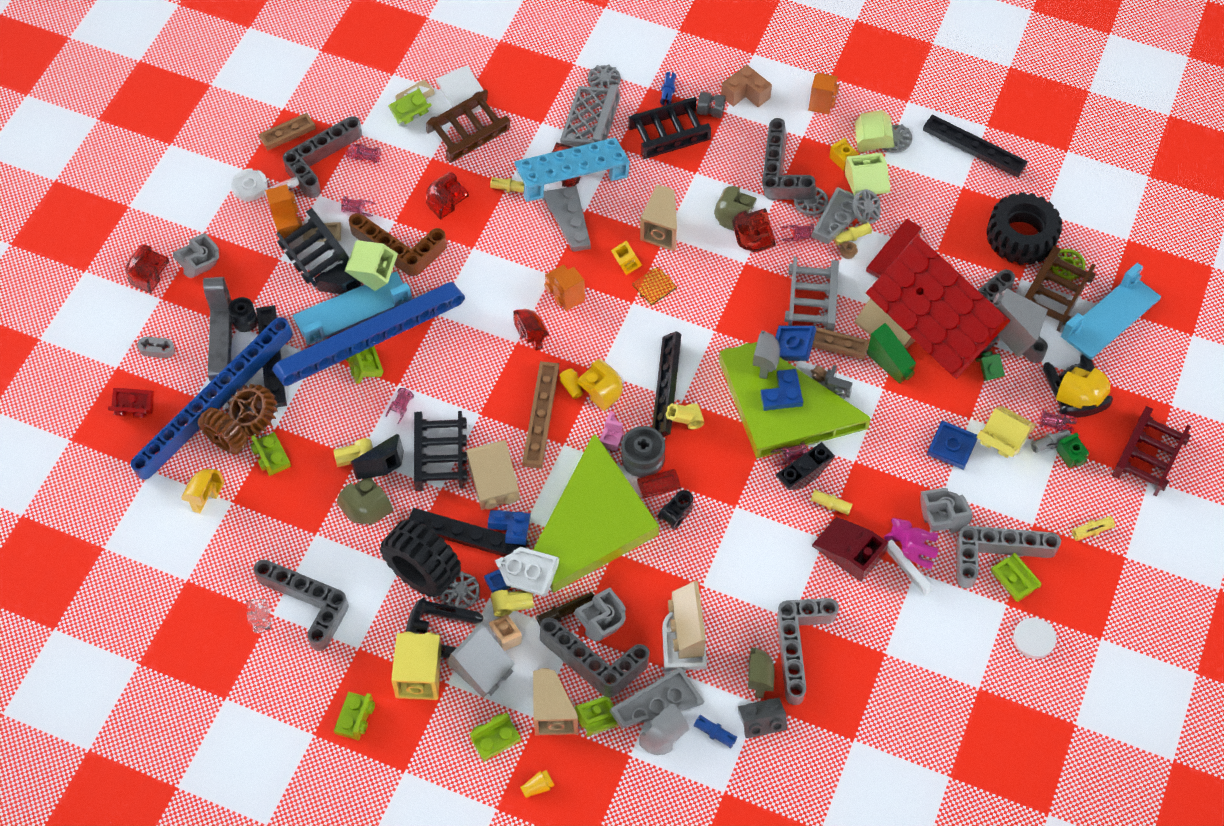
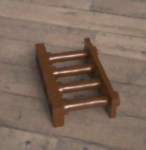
[426,89,510,163]
[1024,246,1096,332]

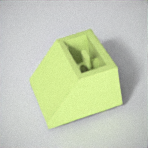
[845,153,890,196]
[345,240,398,291]

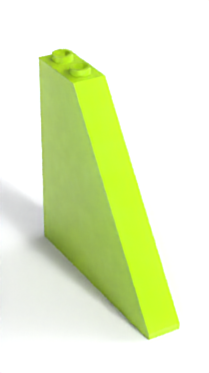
[719,342,871,459]
[533,434,659,593]

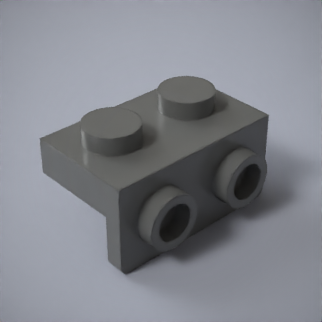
[825,365,853,399]
[738,698,787,739]

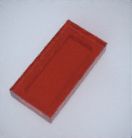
[637,469,681,499]

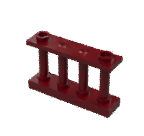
[1111,406,1191,497]

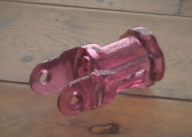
[346,144,381,163]
[341,196,376,217]
[781,224,815,242]
[385,388,414,424]
[1039,410,1077,433]
[771,442,808,466]

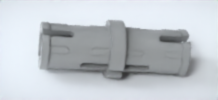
[1031,429,1071,453]

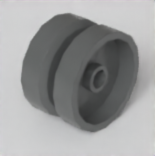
[621,426,665,478]

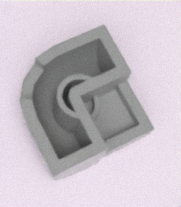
[173,233,219,278]
[753,330,780,379]
[920,488,973,534]
[574,588,626,641]
[639,703,690,755]

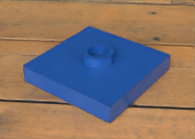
[775,325,817,361]
[927,420,978,470]

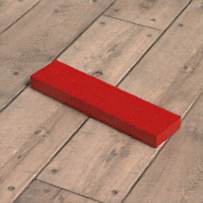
[866,218,922,278]

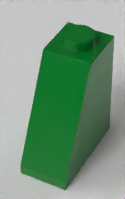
[867,323,916,384]

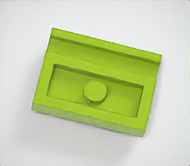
[991,553,1042,602]
[574,696,619,737]

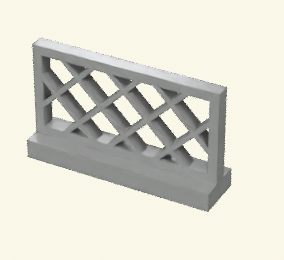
[560,84,621,145]

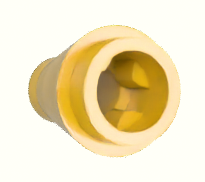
[560,369,583,399]
[520,770,555,798]

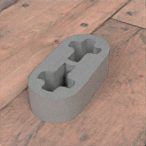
[137,337,175,358]

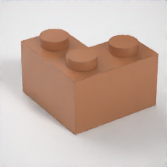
[721,65,772,107]

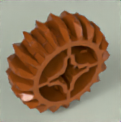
[225,383,278,437]
[197,407,249,455]

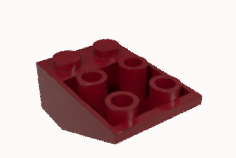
[812,516,889,582]

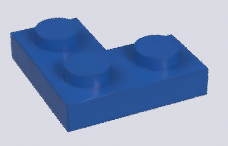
[760,369,803,411]
[488,510,531,545]

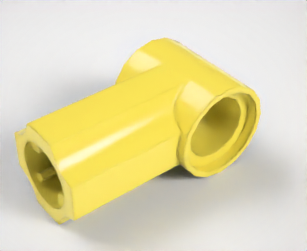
[666,403,705,430]
[333,438,373,467]
[491,590,534,617]

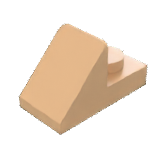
[489,614,522,651]

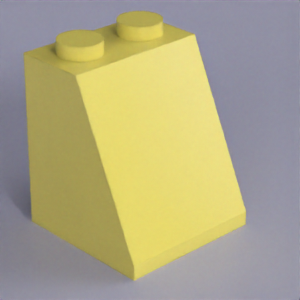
[391,632,441,700]

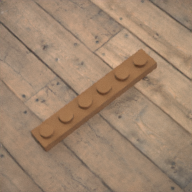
[522,361,559,469]

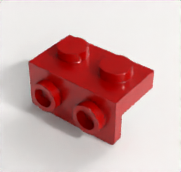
[108,388,154,418]

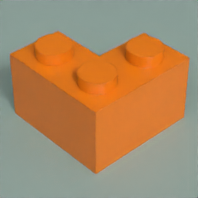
[808,72,840,115]
[265,184,303,240]
[544,265,585,311]

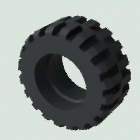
[986,192,1062,265]
[380,519,461,597]

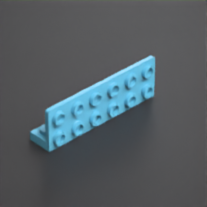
[514,138,630,202]
[1060,262,1161,360]
[293,272,412,346]

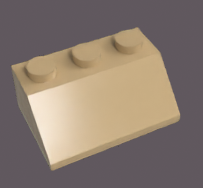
[854,298,915,349]
[668,581,706,659]

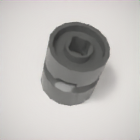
[697,91,726,119]

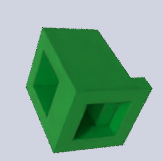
[1056,433,1089,469]

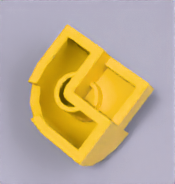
[577,358,623,411]
[1056,367,1111,409]
[181,469,225,514]

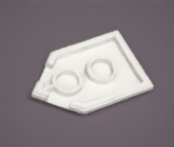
[495,547,559,597]

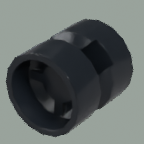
[228,297,258,333]

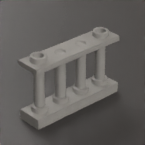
[784,256,839,331]

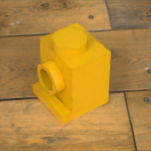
[829,137,859,171]
[611,240,642,275]

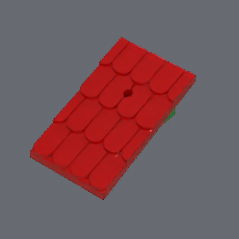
[865,235,1011,379]

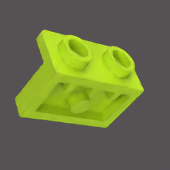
[388,88,432,125]
[346,346,383,384]
[250,432,291,476]
[334,692,375,740]
[470,712,521,762]

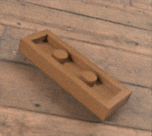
[259,113,316,151]
[812,327,869,360]

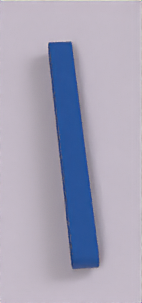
[272,282,465,386]
[130,317,293,480]

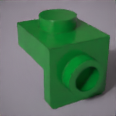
[976,351,1005,381]

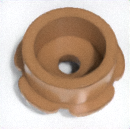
[839,242,858,259]
[810,365,827,383]

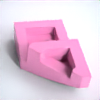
[599,411,624,451]

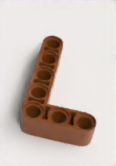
[348,213,447,276]

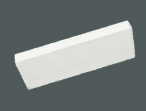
[887,539,932,596]

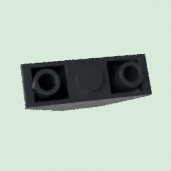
[314,263,362,294]
[351,434,404,480]
[776,442,835,490]

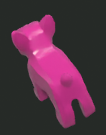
[884,518,938,569]

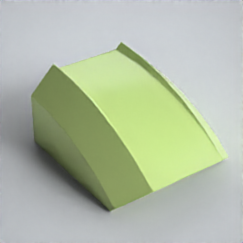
[855,110,895,153]

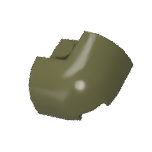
[714,186,757,234]
[337,478,393,525]
[748,647,775,698]

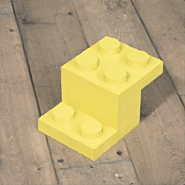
[976,405,1037,458]

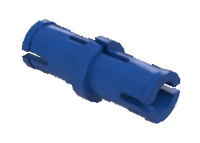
[660,72,676,106]
[694,714,738,749]

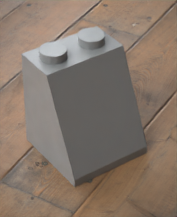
[991,288,1048,357]
[446,623,515,698]

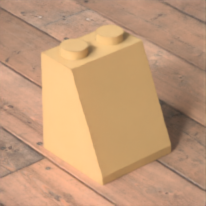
[640,185,677,251]
[466,440,520,510]
[533,668,578,735]

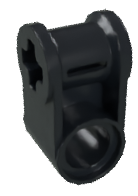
[658,490,693,530]

